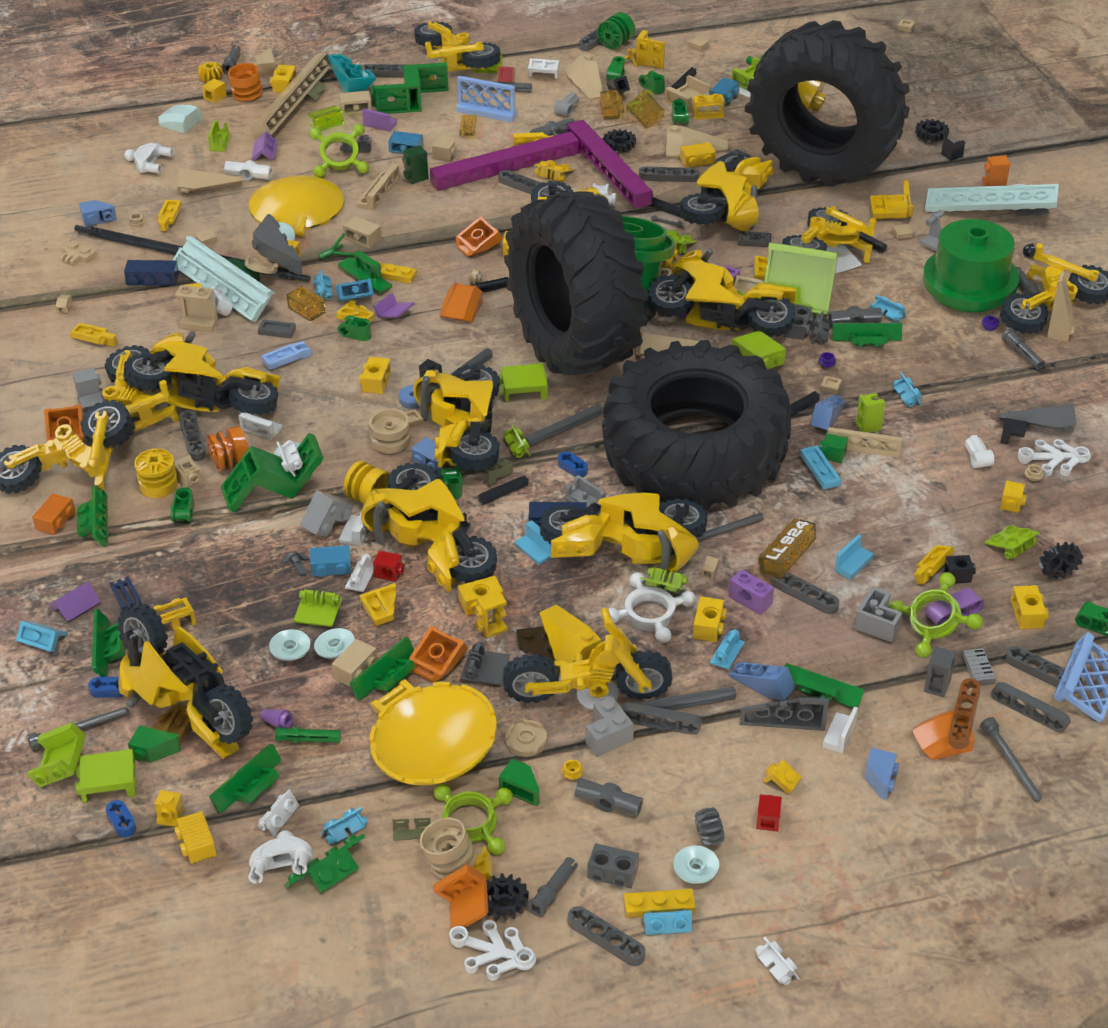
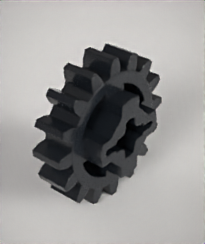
[915,119,949,143]
[603,129,636,153]
[1039,542,1083,579]
[486,873,529,921]

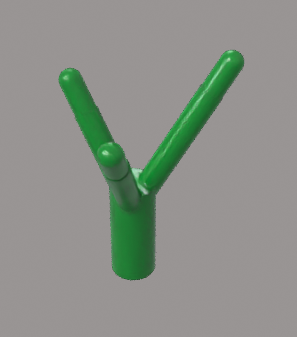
[318,233,354,260]

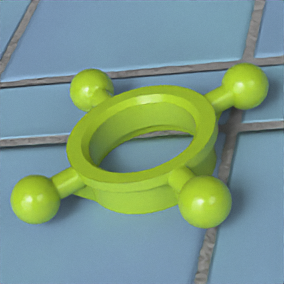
[309,123,369,178]
[889,572,983,658]
[434,784,513,856]

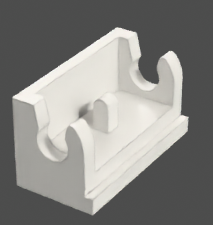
[528,58,560,79]

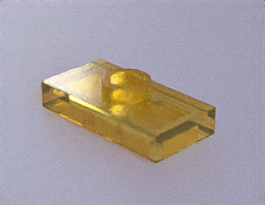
[459,115,477,136]

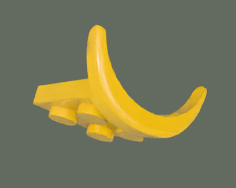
[870,179,914,220]

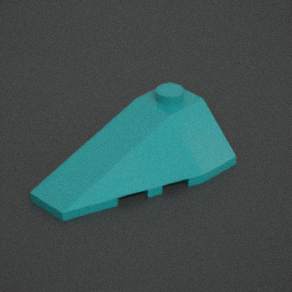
[328,54,376,93]

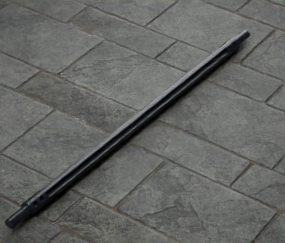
[74,225,311,282]

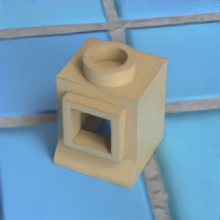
[174,455,202,487]

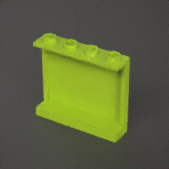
[764,242,839,317]

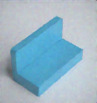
[515,520,551,565]
[835,534,874,580]
[16,621,67,652]

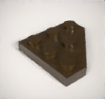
[516,626,555,661]

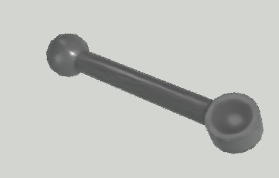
[651,215,682,228]

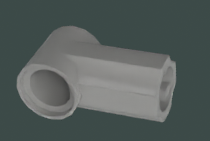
[554,92,579,117]

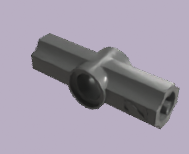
[530,118,575,136]
[828,306,882,327]
[575,778,643,817]

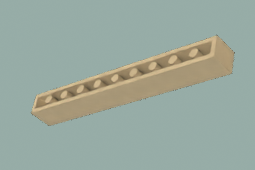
[250,50,331,139]

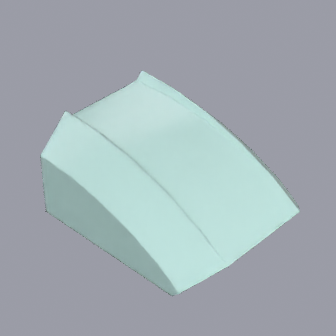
[158,105,202,134]

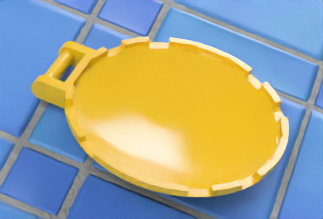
[249,175,344,237]
[369,679,497,785]

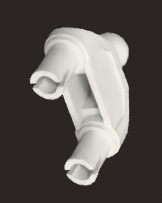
[124,143,174,174]
[248,830,313,884]

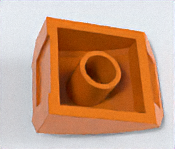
[456,216,503,257]
[440,282,483,322]
[44,405,85,442]
[409,625,468,682]
[912,709,975,760]

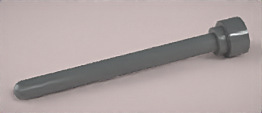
[27,707,129,751]
[980,717,1042,802]

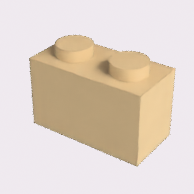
[339,91,371,116]
[343,216,382,249]
[331,639,378,686]

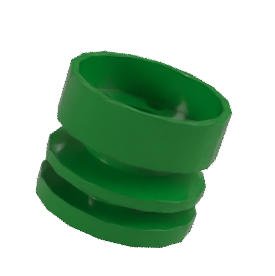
[597,12,635,50]

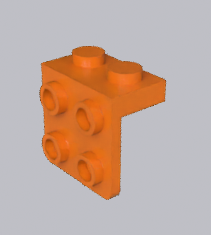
[433,864,488,929]

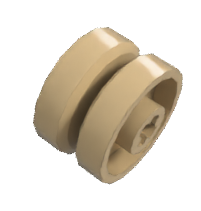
[369,408,411,454]

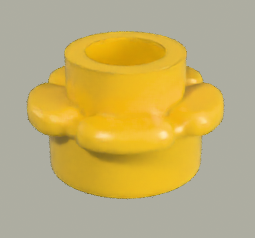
[562,760,583,780]

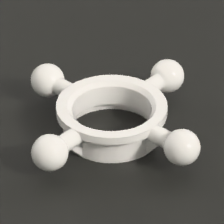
[608,572,696,643]

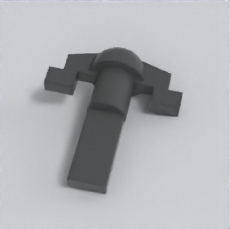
[282,551,309,576]

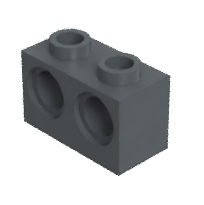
[784,303,814,340]
[924,646,956,698]
[587,843,639,889]

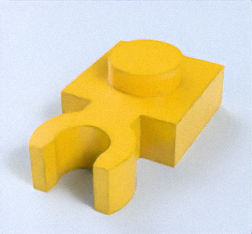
[473,846,492,880]

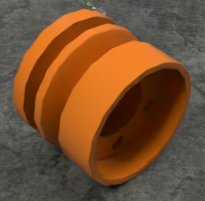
[228,63,263,101]
[207,425,249,472]

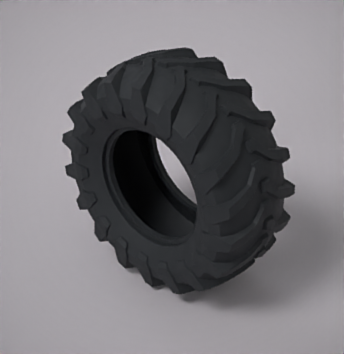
[745,20,910,186]
[504,191,648,375]
[602,340,791,511]

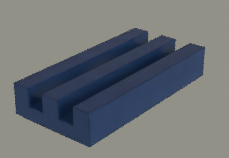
[109,576,142,611]

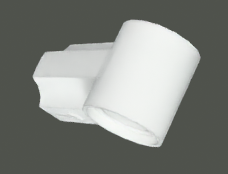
[965,435,994,468]

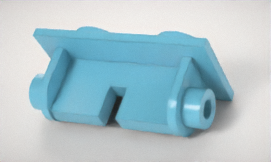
[313,270,333,302]
[870,294,906,322]
[893,373,922,407]
[710,629,745,670]
[321,807,368,845]
[643,909,692,935]

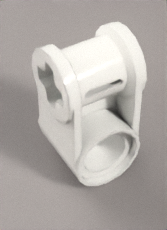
[211,286,232,316]

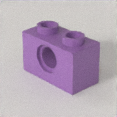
[729,569,774,615]

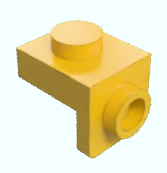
[762,759,802,794]

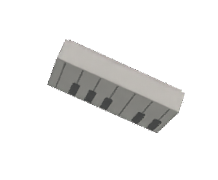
[962,648,996,685]

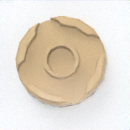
[245,255,278,274]
[505,720,548,757]

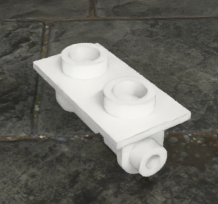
[277,440,303,477]
[345,554,374,592]
[258,789,299,836]
[755,937,800,986]

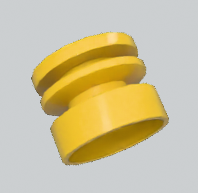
[134,448,178,498]
[343,460,391,504]

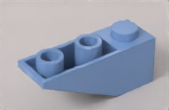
[811,395,846,430]
[728,662,796,700]

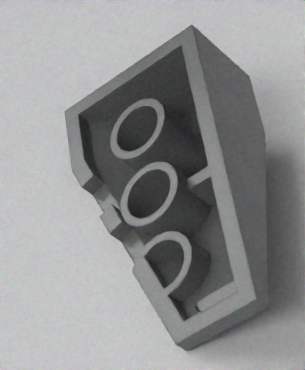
[252,214,302,275]
[999,403,1077,432]
[740,696,829,731]

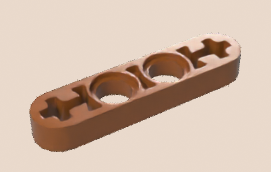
[949,678,980,749]

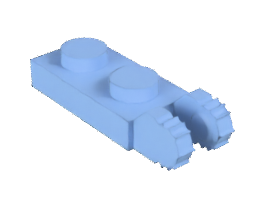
[261,341,312,370]

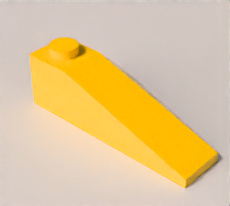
[539,604,601,663]

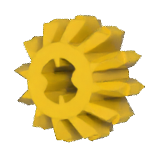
[198,61,223,83]

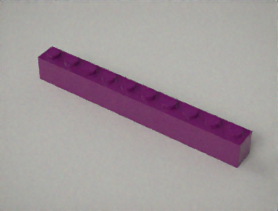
[567,120,653,209]
[430,132,579,191]

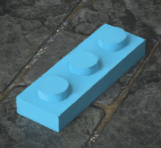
[800,445,841,490]

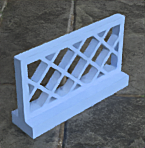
[456,76,517,122]
[1053,632,1108,723]

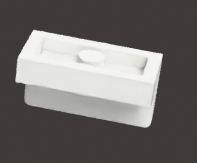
[239,413,282,440]
[339,510,369,546]
[822,707,858,754]

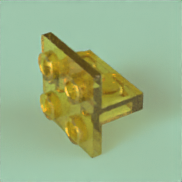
[627,89,665,128]

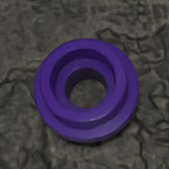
[982,315,999,331]
[818,352,836,368]

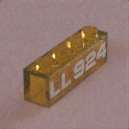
[758,518,816,579]

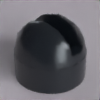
[1023,243,1036,257]

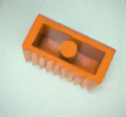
[982,155,1010,186]
[32,493,75,535]

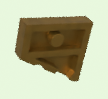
[145,704,191,744]

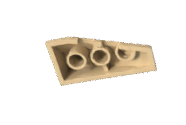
[566,53,604,100]
[666,125,728,159]
[177,168,243,194]
[1047,272,1075,342]
[635,332,699,359]

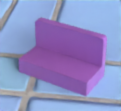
[362,109,397,132]
[252,131,277,161]
[50,581,100,621]

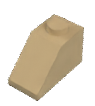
[253,48,275,77]
[432,130,457,162]

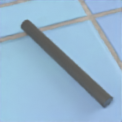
[697,513,764,542]

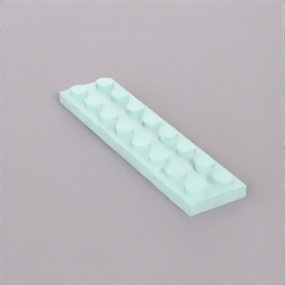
[925,184,1059,212]

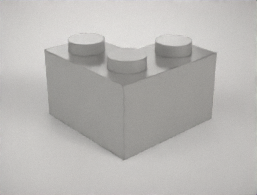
[72,368,104,415]
[300,490,354,537]
[854,586,902,642]
[586,696,634,757]

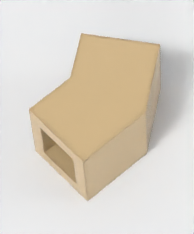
[55,295,72,313]
[701,556,721,581]

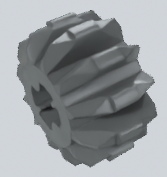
[694,807,725,846]

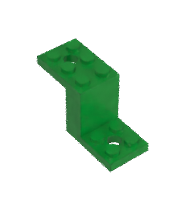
[375,62,449,114]
[221,433,324,512]

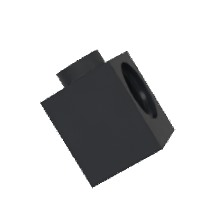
[944,555,976,584]

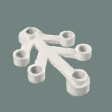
[1018,439,1091,476]
[449,920,536,981]

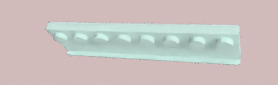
[173,236,275,323]

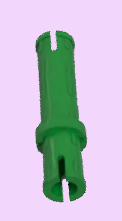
[275,726,341,744]

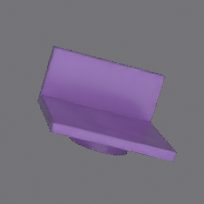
[373,293,415,318]

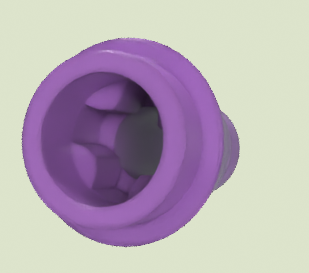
[260,709,293,728]

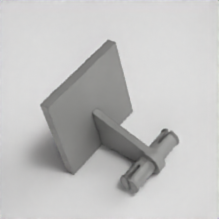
[920,210,944,251]

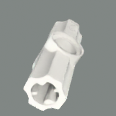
[224,160,273,181]

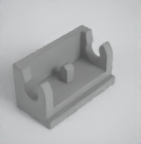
[565,475,606,508]

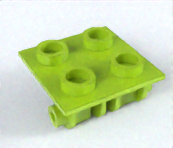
[667,230,697,254]
[984,525,1040,559]
[640,567,688,594]
[293,589,343,627]

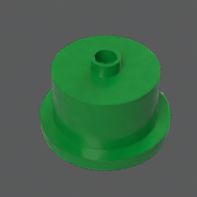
[622,216,675,292]
[923,219,1019,313]

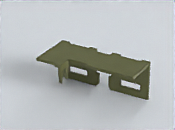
[303,81,327,100]
[485,459,513,485]
[392,818,431,841]

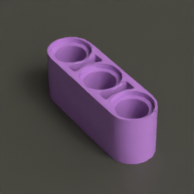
[925,588,984,626]

